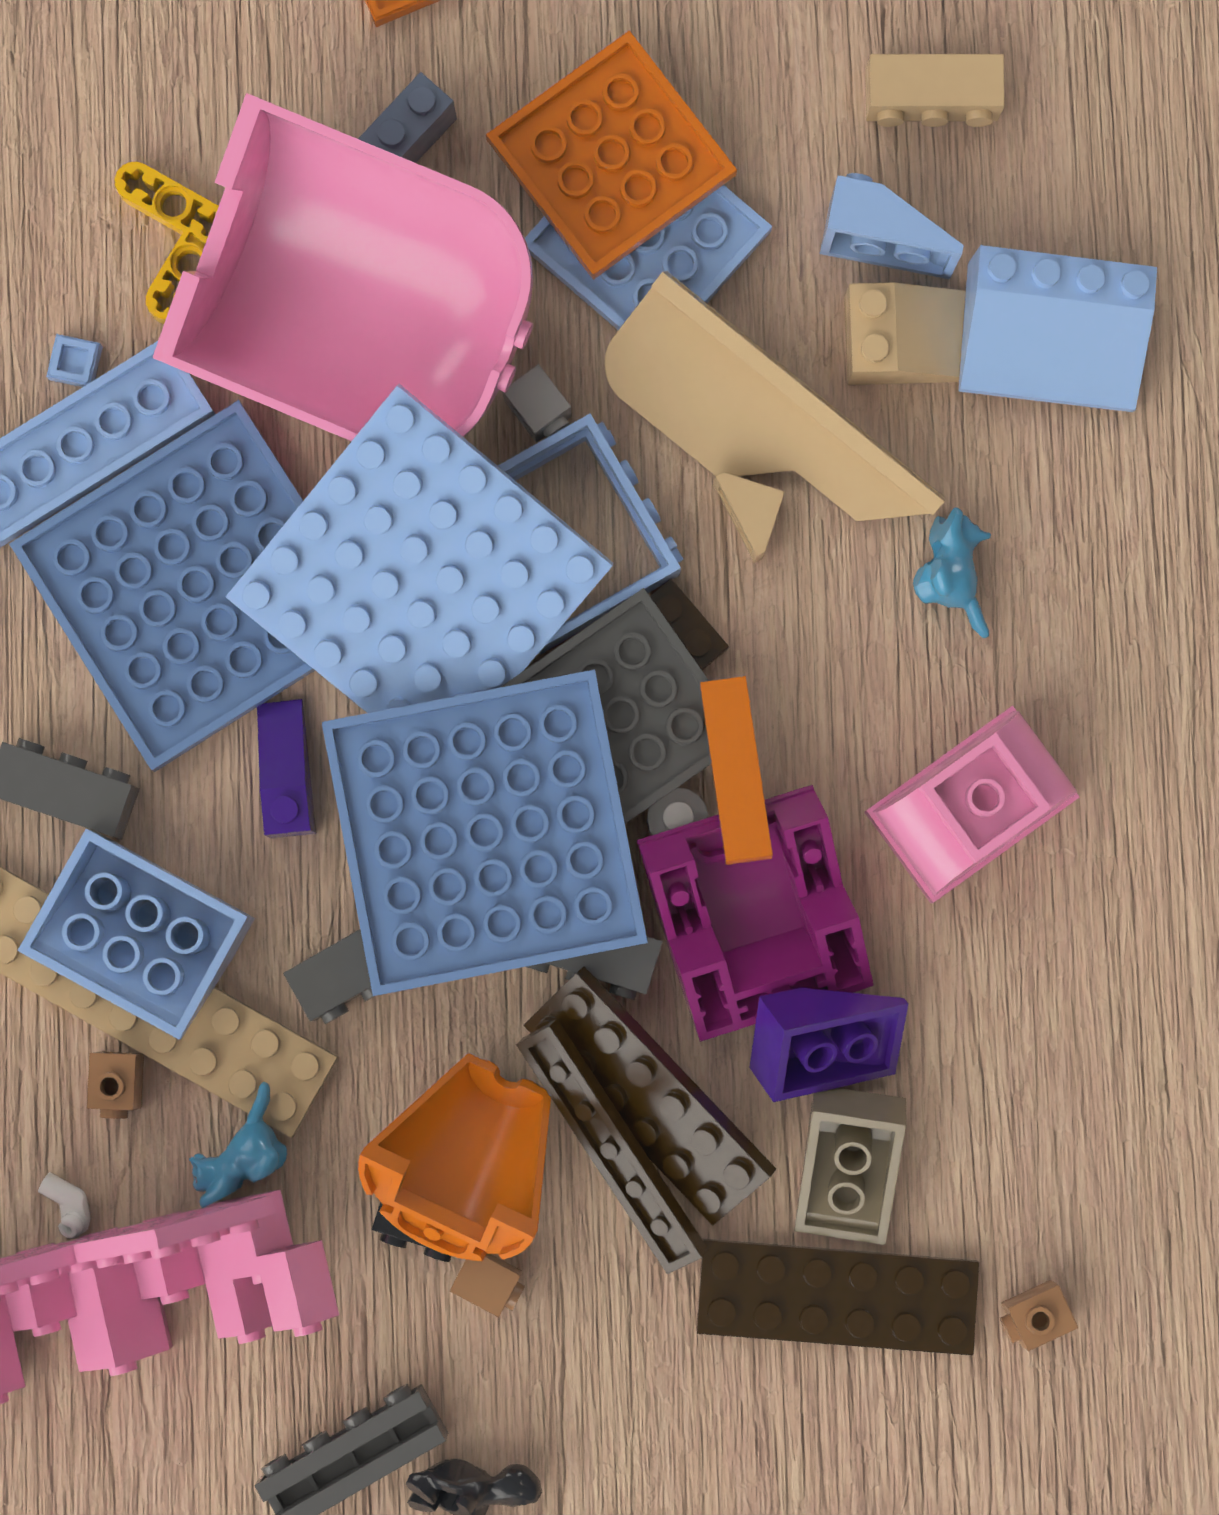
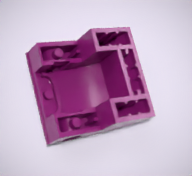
[637,785,874,1042]

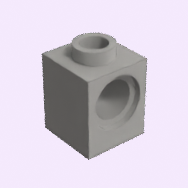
[503,364,572,443]

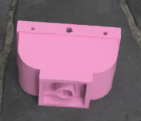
[864,706,1080,904]

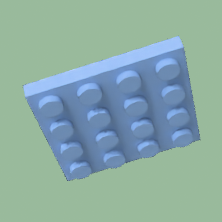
[525,185,772,330]

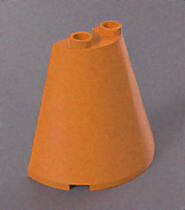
[358,1053,551,1261]

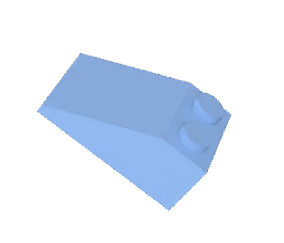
[820,173,964,279]

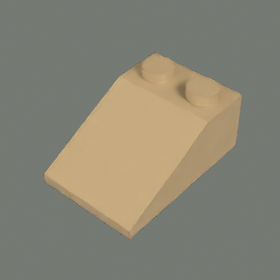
[844,282,966,385]

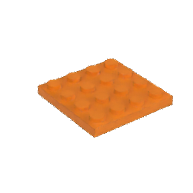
[486,30,737,280]

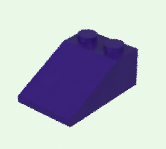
[749,988,909,1103]

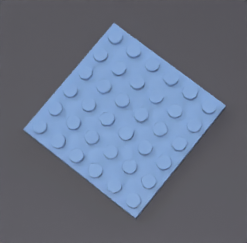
[226,384,613,713]

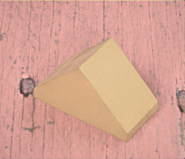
[714,472,785,563]

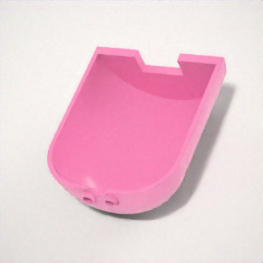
[152,93,533,441]

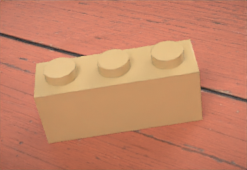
[865,54,1005,127]

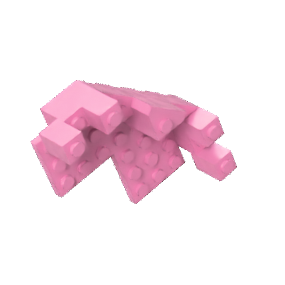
[0,1190,339,1404]

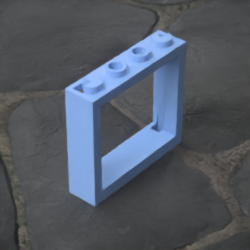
[498,413,684,655]

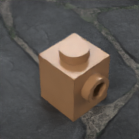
[87,1052,144,1119]
[1000,1280,1078,1351]

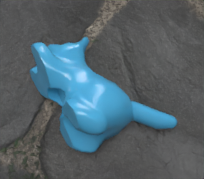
[913,507,991,638]
[189,1082,287,1208]

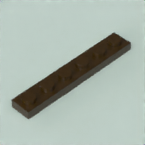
[516,1019,709,1274]

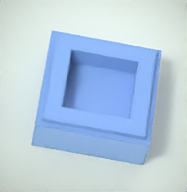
[46,334,103,387]

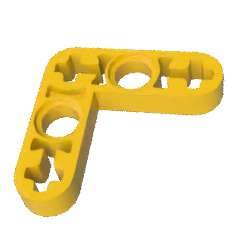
[114,162,219,324]

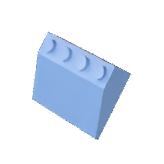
[958,245,1157,412]
[17,829,255,1040]

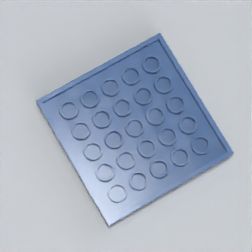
[9,400,315,772]
[322,669,648,996]

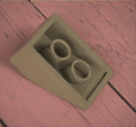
[794,1088,906,1245]

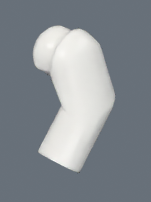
[38,1172,91,1239]

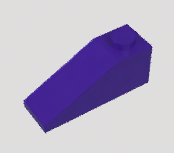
[257,699,316,839]

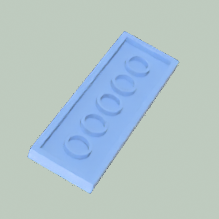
[0,341,215,548]

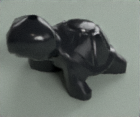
[405,1459,542,1515]

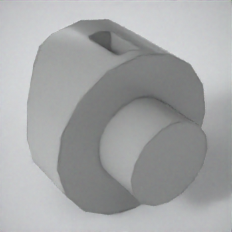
[646,788,708,836]

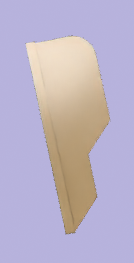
[605,271,945,521]

